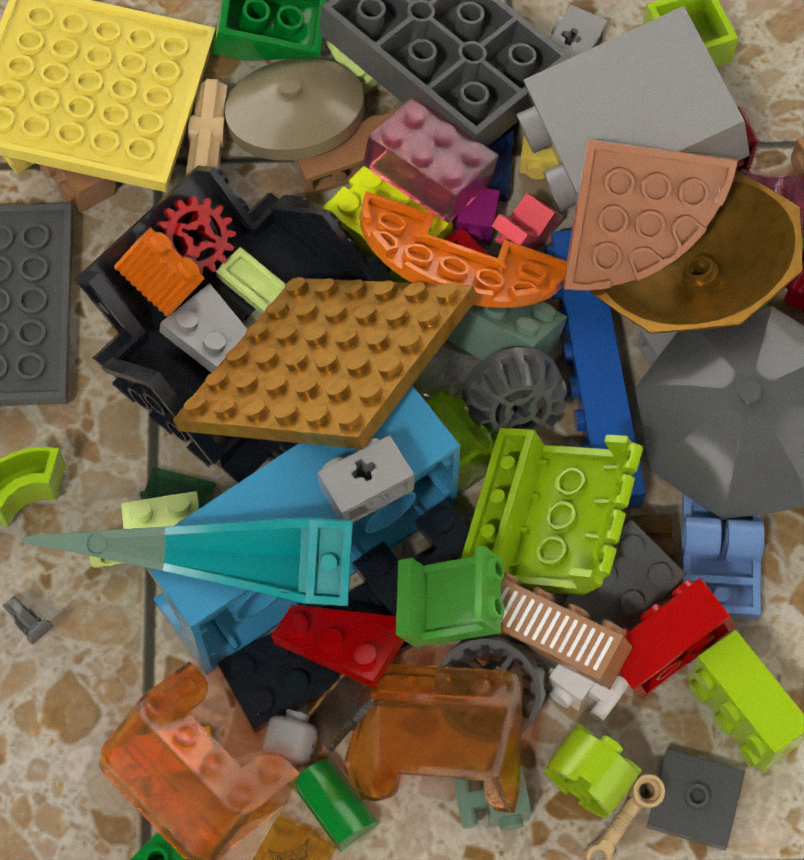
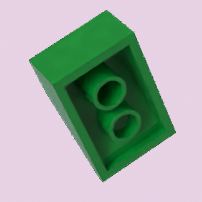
[212,0,327,61]

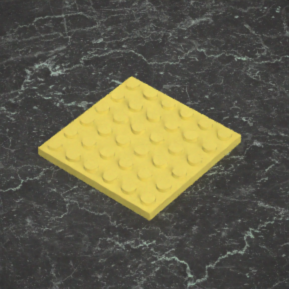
[0,0,216,192]

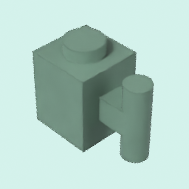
[453,764,531,831]

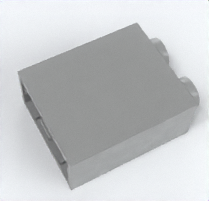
[516,6,750,211]

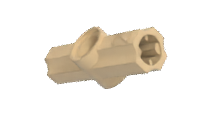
[186,79,228,175]

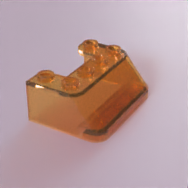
[98,661,300,860]

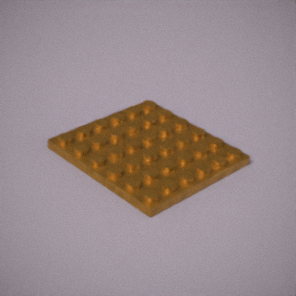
[173,277,478,450]

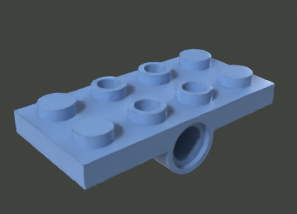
[681,493,764,620]

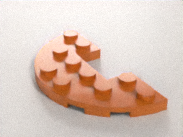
[359,191,567,308]

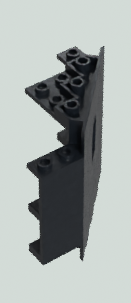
[75,165,395,483]

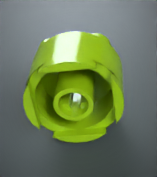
[544,723,642,818]

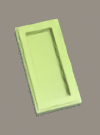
[215,247,286,314]

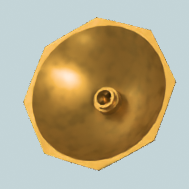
[591,171,802,334]

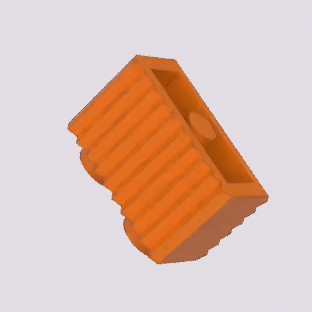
[114,227,205,317]

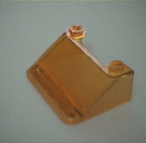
[343,664,523,813]

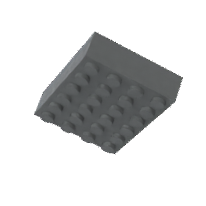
[319,0,572,160]

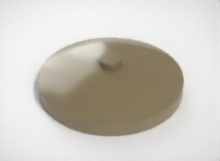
[225,58,365,161]

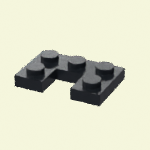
[352,499,470,616]

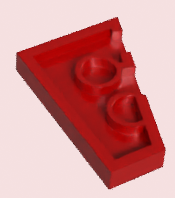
[271,605,405,689]

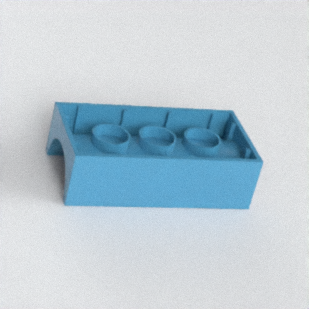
[146,385,461,675]

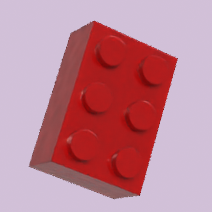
[620,578,736,699]

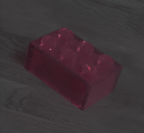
[363,98,498,224]

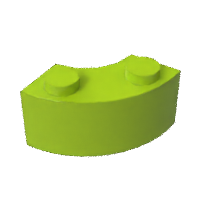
[0,447,66,527]

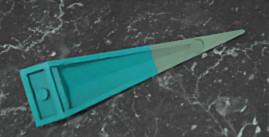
[21,517,353,606]

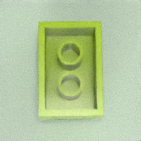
[688,630,804,774]

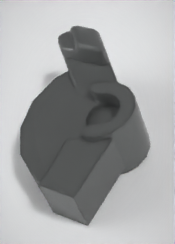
[3,595,53,644]

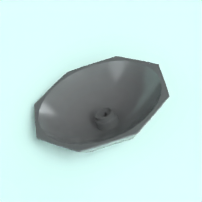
[636,307,804,520]

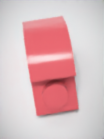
[492,193,565,251]

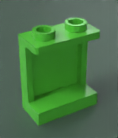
[396,545,504,647]

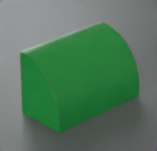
[291,758,379,852]

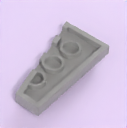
[159,283,247,373]

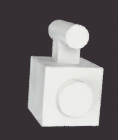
[546,665,629,723]

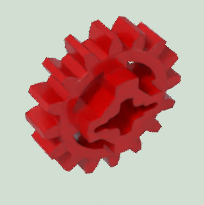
[156,196,236,275]

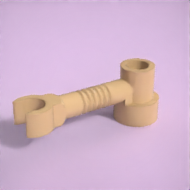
[583,774,665,860]

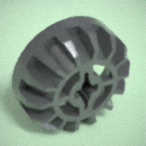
[462,347,567,443]
[435,635,547,743]

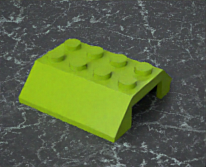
[461,428,643,596]

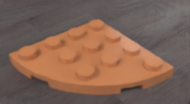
[563,139,738,290]

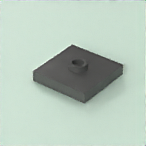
[646,749,745,851]

